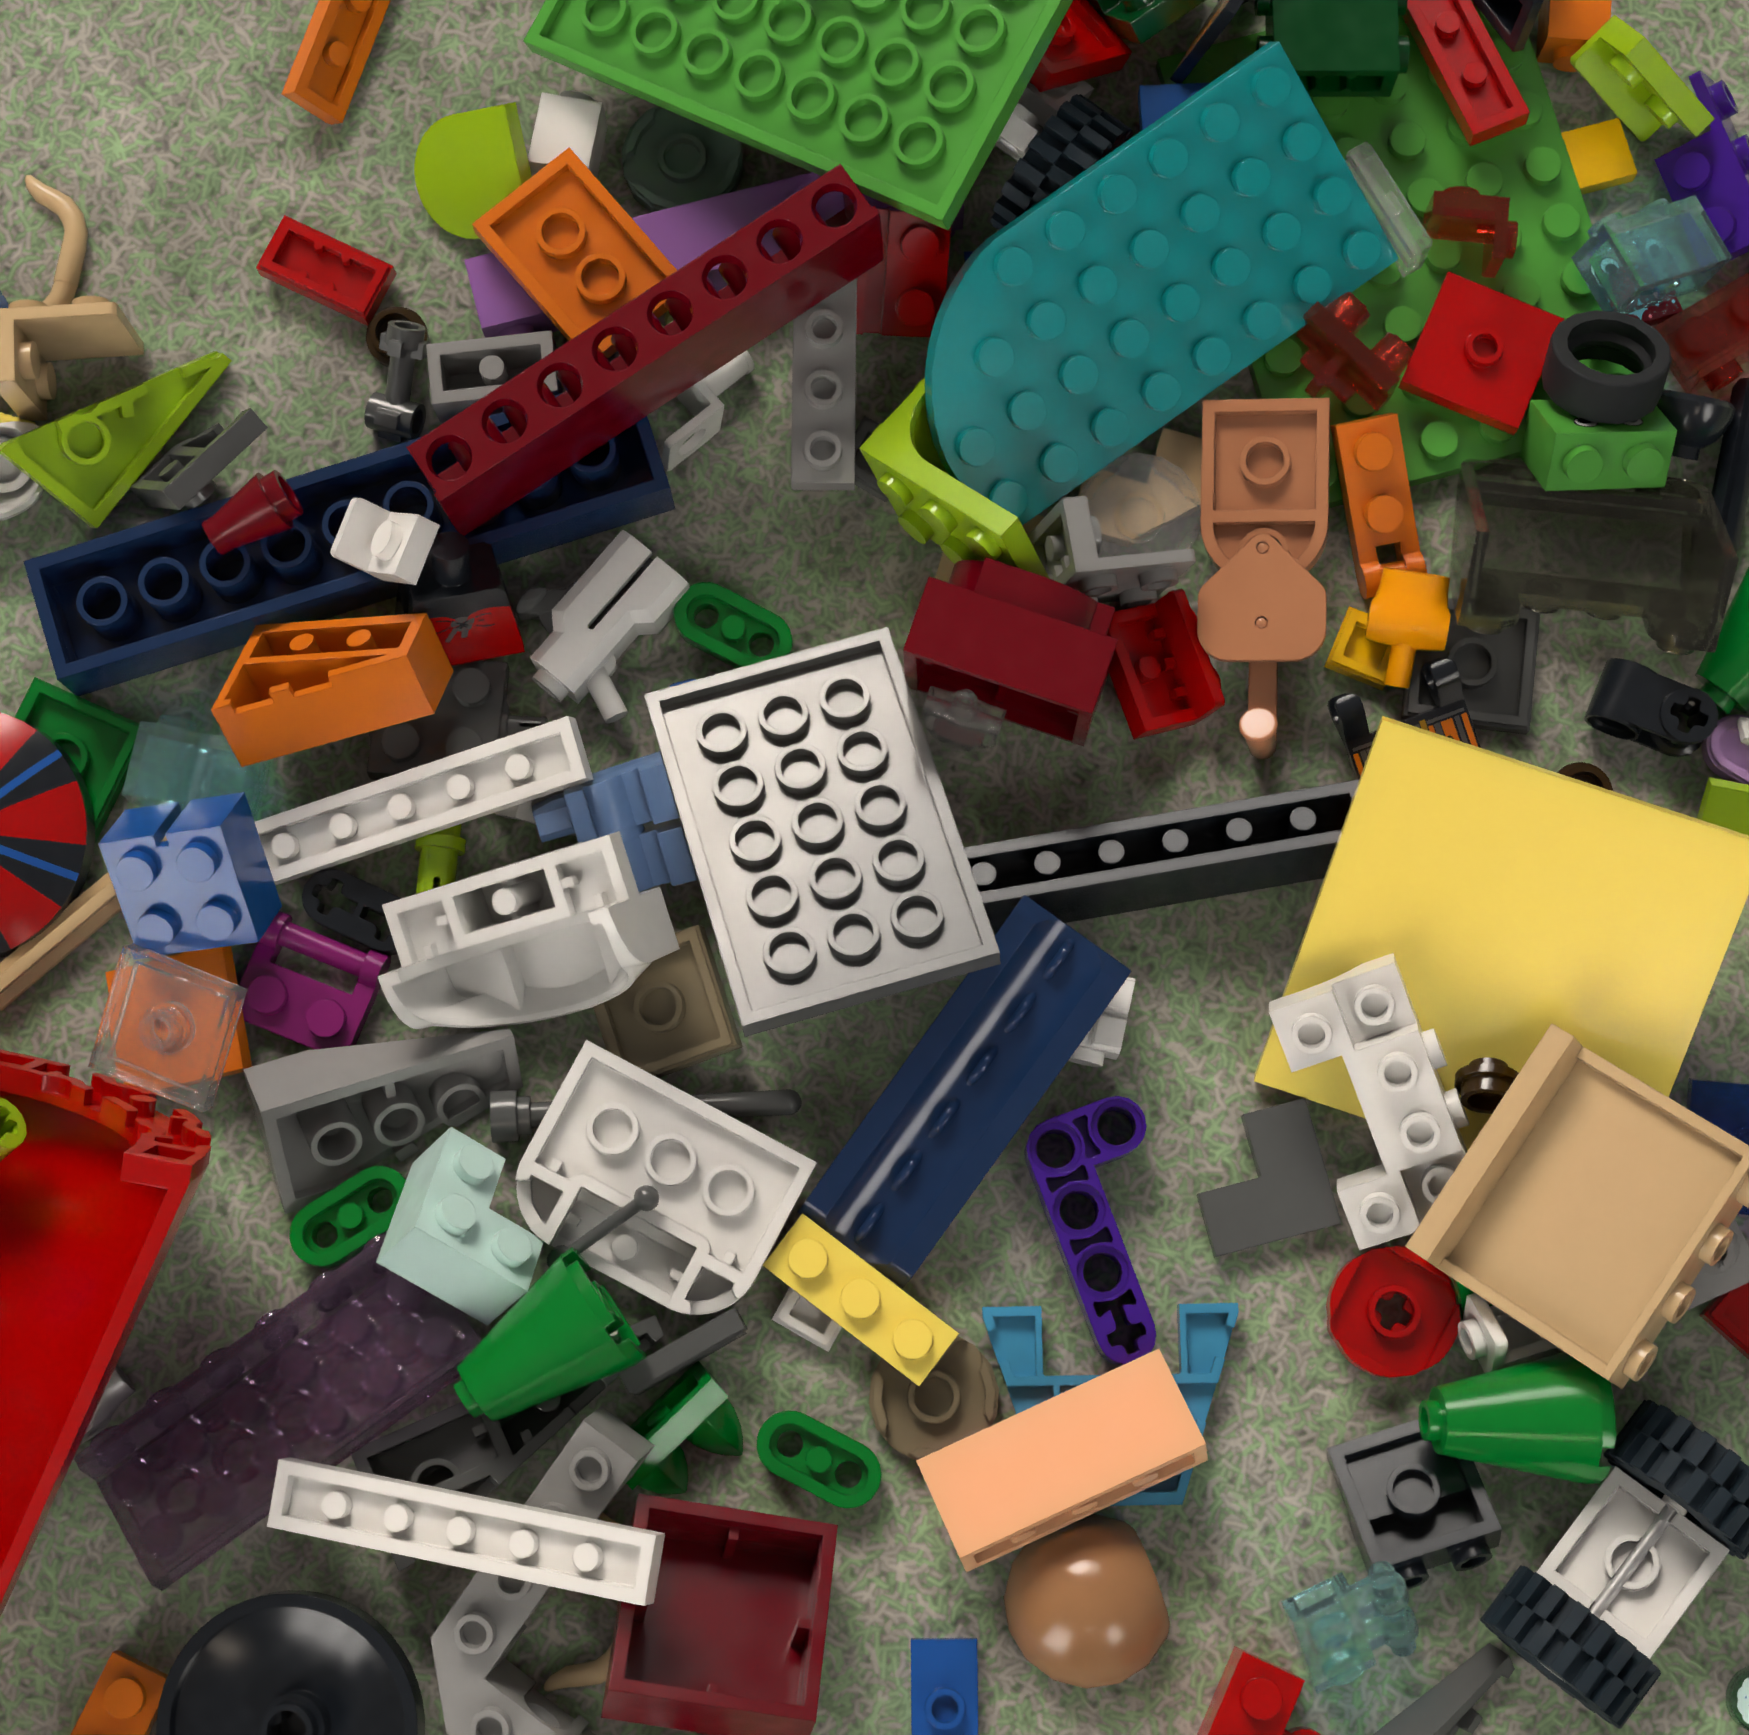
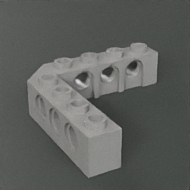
[430,1406,655,1735]

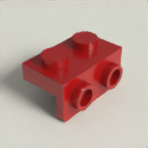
[1107,589,1225,740]

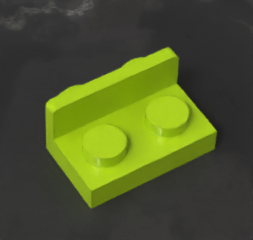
[1570,15,1715,142]

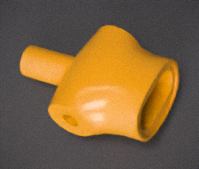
[1365,567,1451,688]

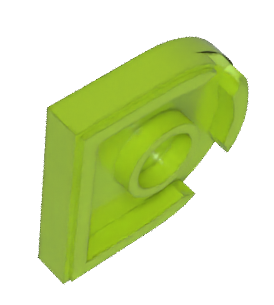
[414,102,532,239]

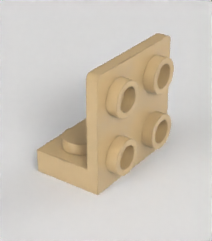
[0,296,144,421]

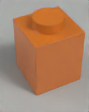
[1536,0,1612,72]

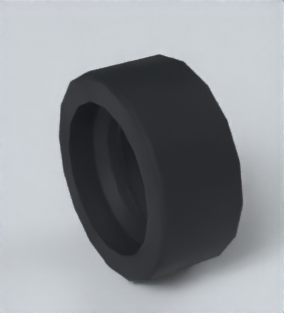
[1542,310,1671,424]

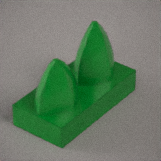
[626,1361,743,1495]

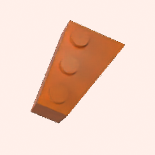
[211,613,454,767]

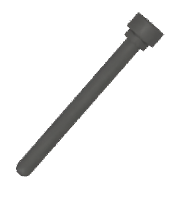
[490,1089,802,1143]

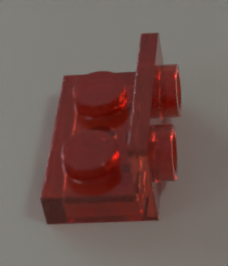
[1653,272,1749,394]

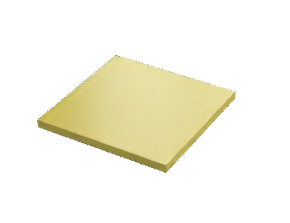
[1254,716,1749,1151]

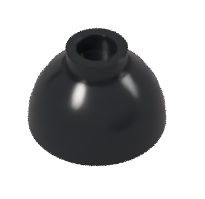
[1656,389,1736,461]

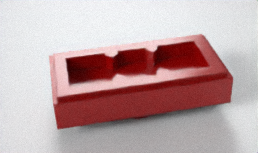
[256,215,397,326]

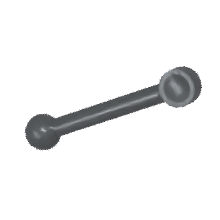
[547,1185,659,1267]

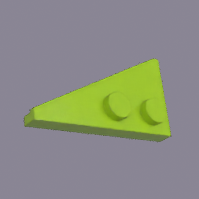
[0,351,232,529]

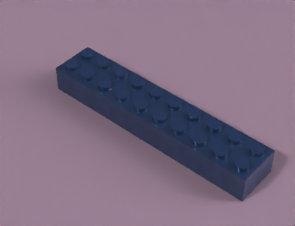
[23,394,675,696]

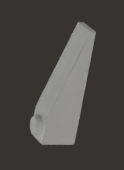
[243,1029,523,1214]

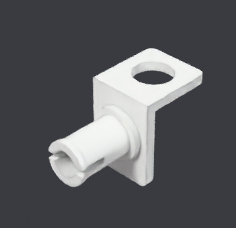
[662,350,754,471]

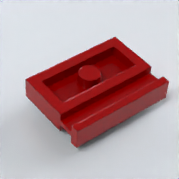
[856,207,951,338]

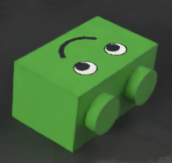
[1520,399,1677,491]

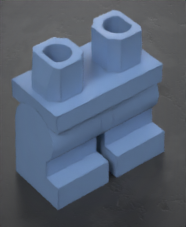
[532,751,697,892]

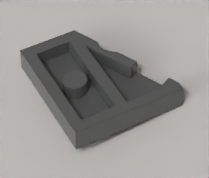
[130,408,268,510]

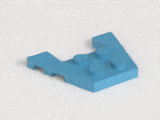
[982,1303,1239,1506]

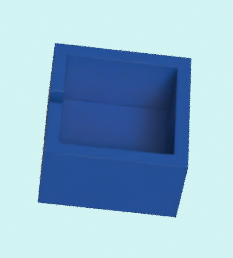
[98,792,282,958]

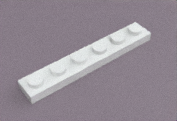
[255,716,594,886]
[267,1458,665,1606]

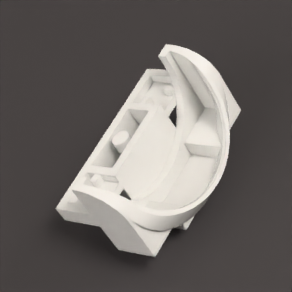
[377,831,680,1029]

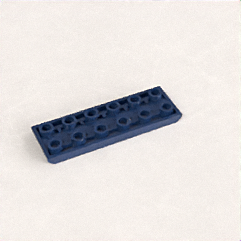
[797,894,1131,1288]

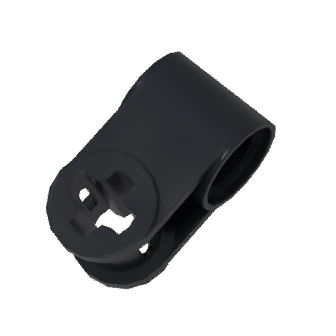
[1584,658,1719,757]

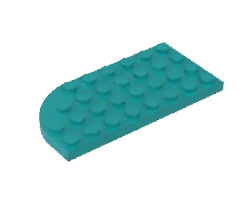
[925,41,1399,525]

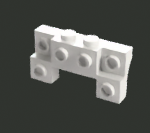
[1269,953,1469,1250]

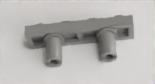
[791,278,857,490]

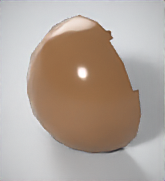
[1003,1514,1170,1689]

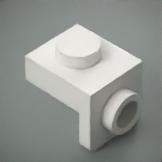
[1458,1293,1563,1373]

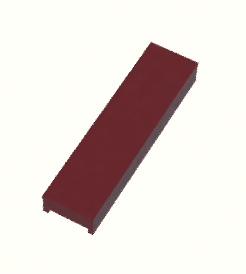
[406,164,884,536]

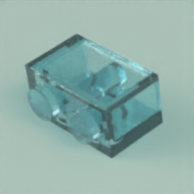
[1571,195,1732,314]

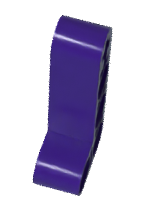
[1024,1096,1157,1366]

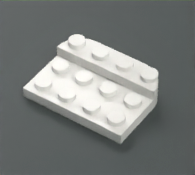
[515,1040,817,1315]

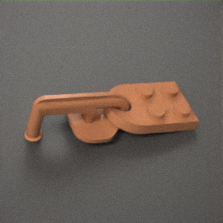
[1197,398,1330,760]

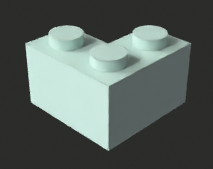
[376,1127,544,1326]

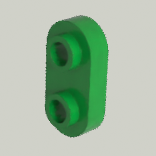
[674,582,793,669]
[289,1166,406,1269]
[757,1411,881,1508]

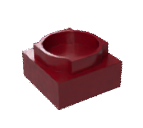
[903,557,1118,747]
[601,1493,838,1735]

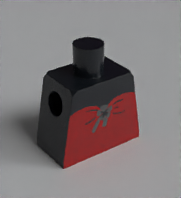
[395,531,525,666]

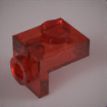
[1422,186,1518,278]

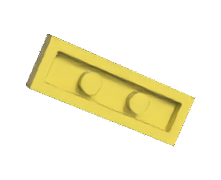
[763,1213,959,1387]

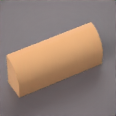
[916,1349,1208,1573]

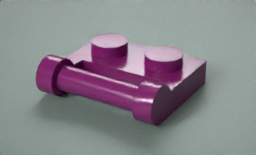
[238,911,391,1050]

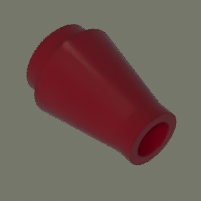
[202,470,303,555]

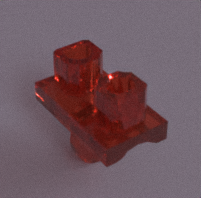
[1296,292,1413,412]

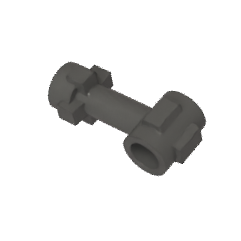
[364,320,430,443]

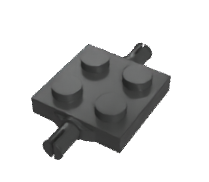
[367,660,548,780]

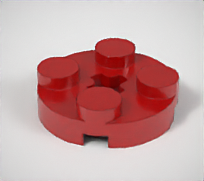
[1326,1246,1461,1378]

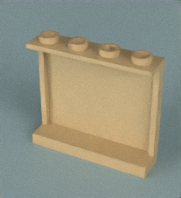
[1405,1024,1749,1389]

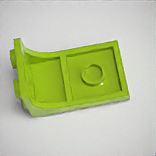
[859,378,1050,579]

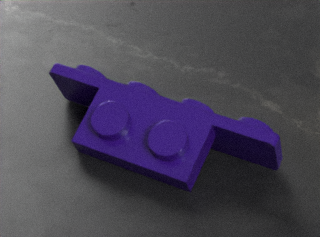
[1654,70,1749,272]

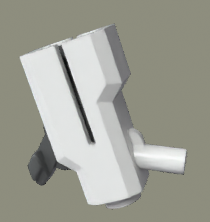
[515,529,690,724]

